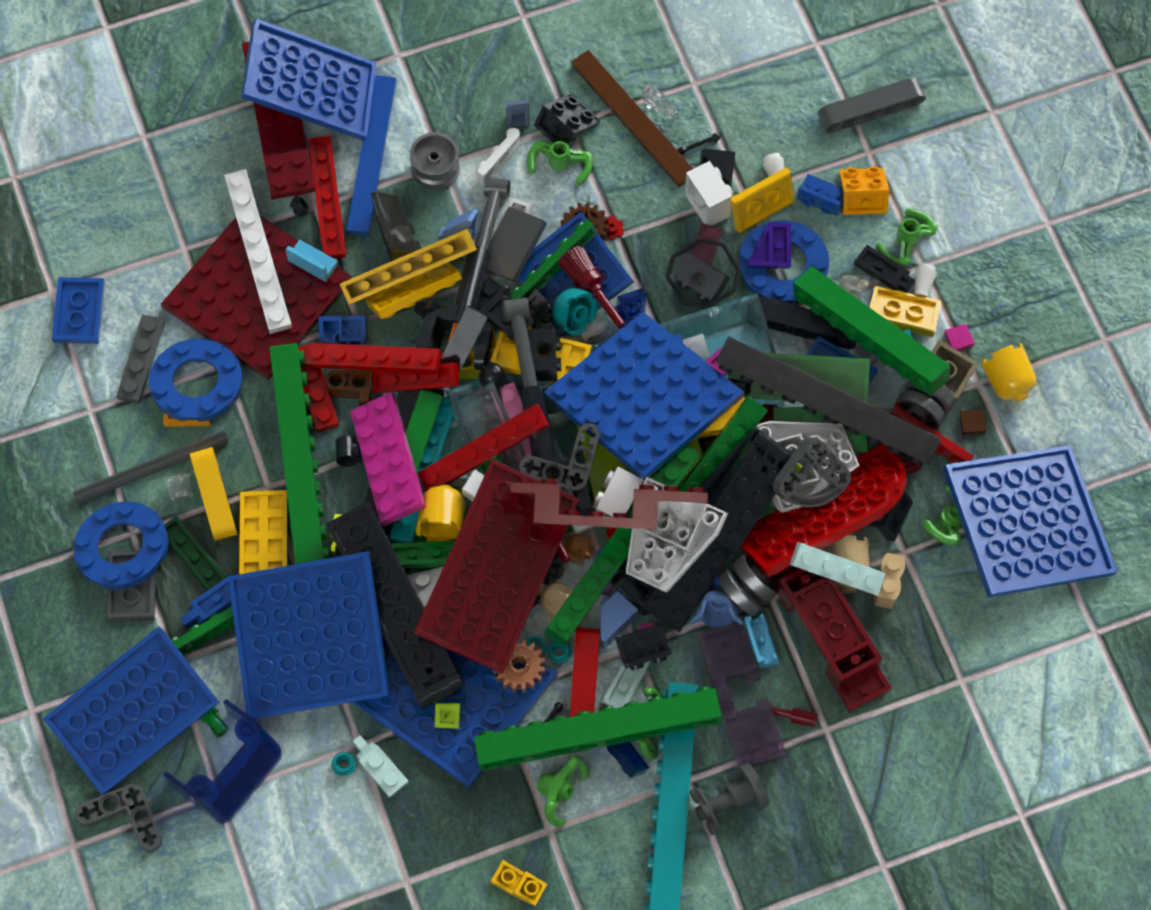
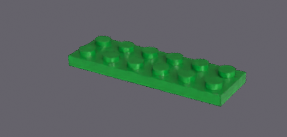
[728,353,870,402]

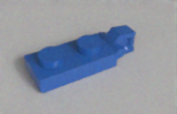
[180,575,232,630]

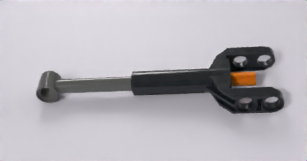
[416,177,511,370]
[502,298,592,516]

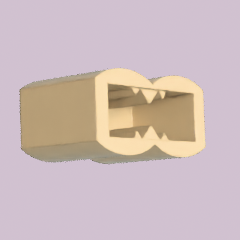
[874,553,905,609]

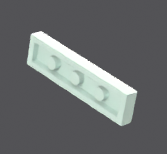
[790,542,886,596]

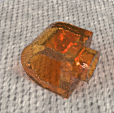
[564,534,594,566]

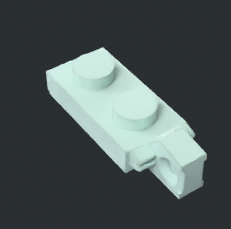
[352,735,409,798]

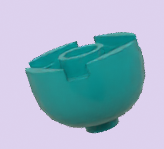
[552,288,598,335]

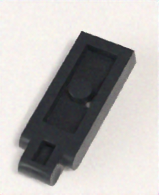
[854,245,915,292]

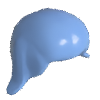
[691,590,743,628]

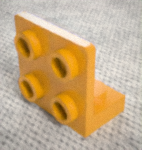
[839,167,889,215]

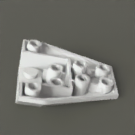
[754,421,859,513]
[626,477,728,592]

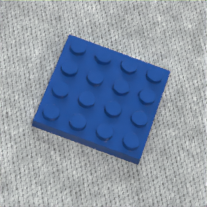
[518,212,634,336]

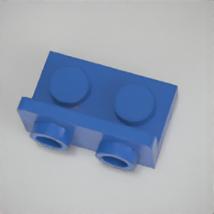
[796,174,843,216]

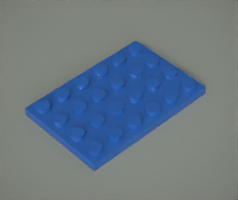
[241,18,377,141]
[43,626,220,795]

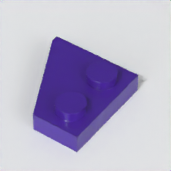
[746,222,791,269]

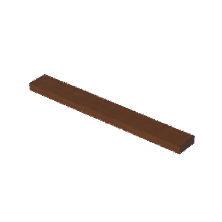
[571,50,693,188]

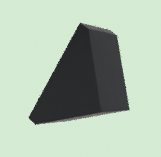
[700,148,736,187]

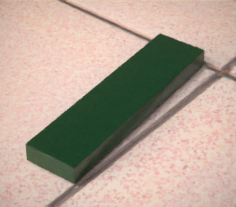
[164,516,227,592]

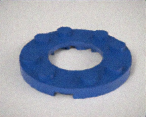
[738,220,829,304]
[149,339,243,422]
[73,502,169,589]

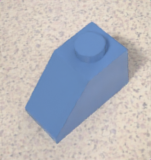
[438,209,479,258]
[600,591,638,649]

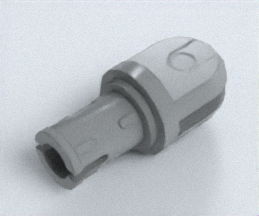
[560,321,606,345]

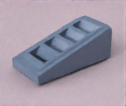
[506,99,529,128]

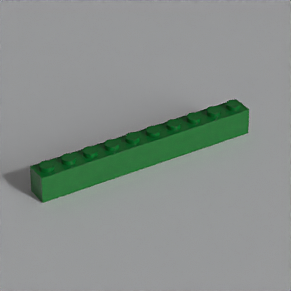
[270,343,329,564]
[544,445,700,647]
[474,687,722,771]

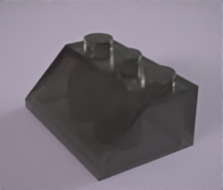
[371,192,421,261]

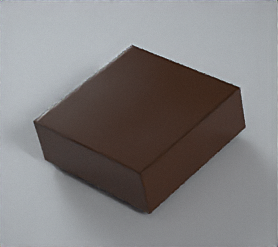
[959,409,986,435]

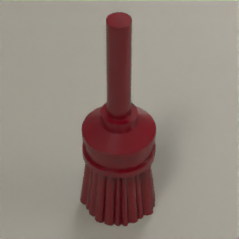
[558,246,625,329]

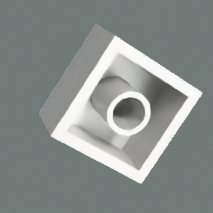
[685,161,734,228]
[592,467,643,517]

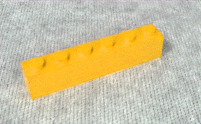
[340,229,477,304]

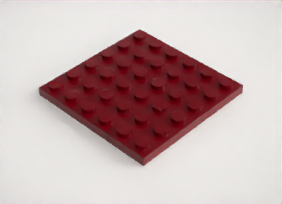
[161,215,352,381]

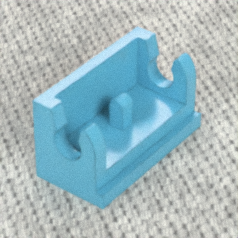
[743,614,780,670]

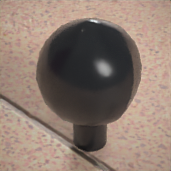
[479,362,507,402]

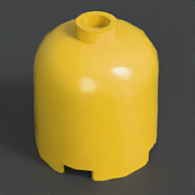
[980,343,1037,402]
[415,485,466,542]

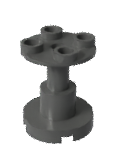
[689,763,769,835]

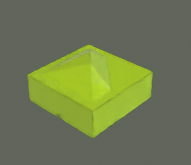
[435,702,460,729]

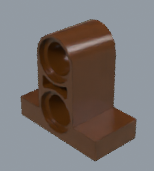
[325,370,372,406]

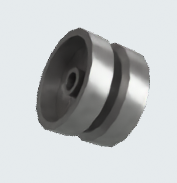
[410,132,460,190]
[895,380,955,430]
[718,555,779,616]

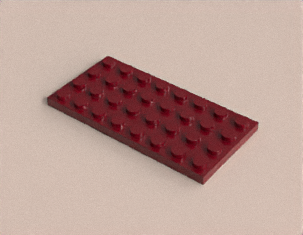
[413,459,579,674]

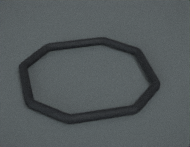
[666,238,741,309]

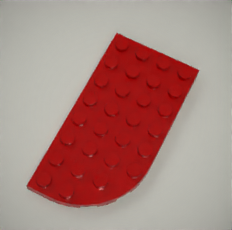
[740,443,907,577]

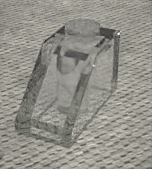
[835,275,870,302]

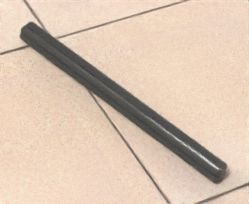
[73,431,228,504]

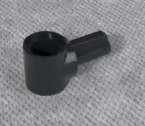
[335,436,363,467]

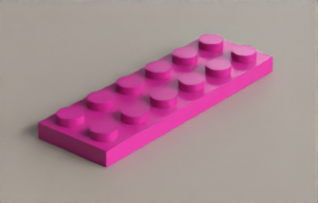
[350,392,426,526]

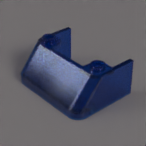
[163,699,282,823]

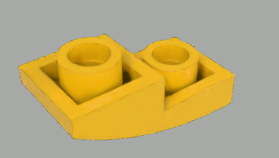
[489,860,547,906]

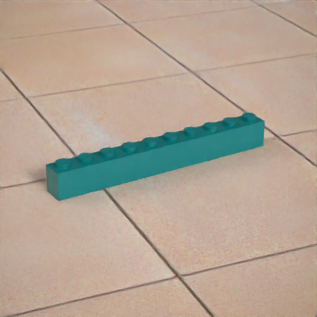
[644,682,698,910]

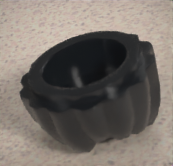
[290,195,309,216]

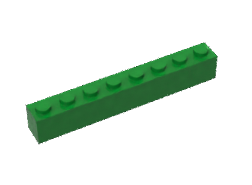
[793,266,950,396]

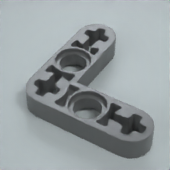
[518,423,599,491]
[75,784,162,852]

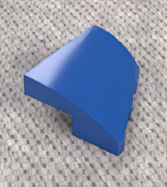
[319,315,367,345]

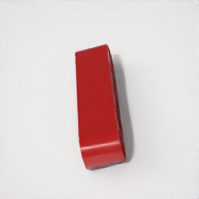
[569,627,600,718]

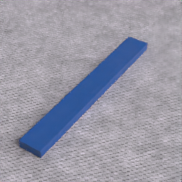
[347,75,397,236]

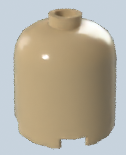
[822,535,870,594]

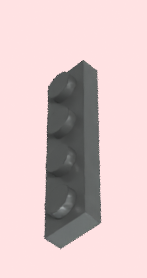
[116,314,165,404]

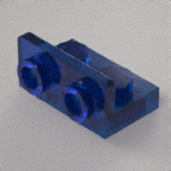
[614,288,646,329]

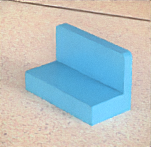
[286,240,338,282]

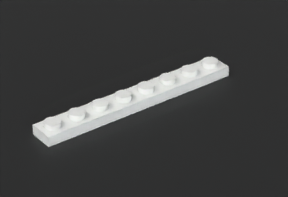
[224,169,292,334]

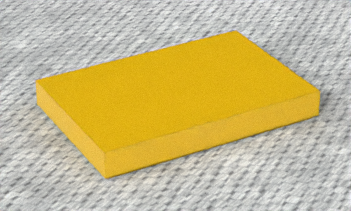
[730,167,795,233]
[870,286,941,337]

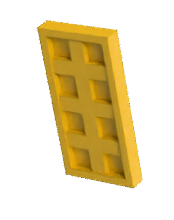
[365,262,462,319]
[490,331,592,383]
[239,490,288,574]

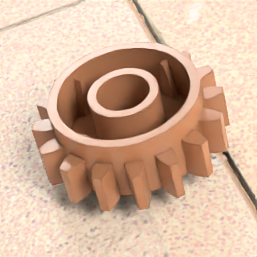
[493,639,546,693]

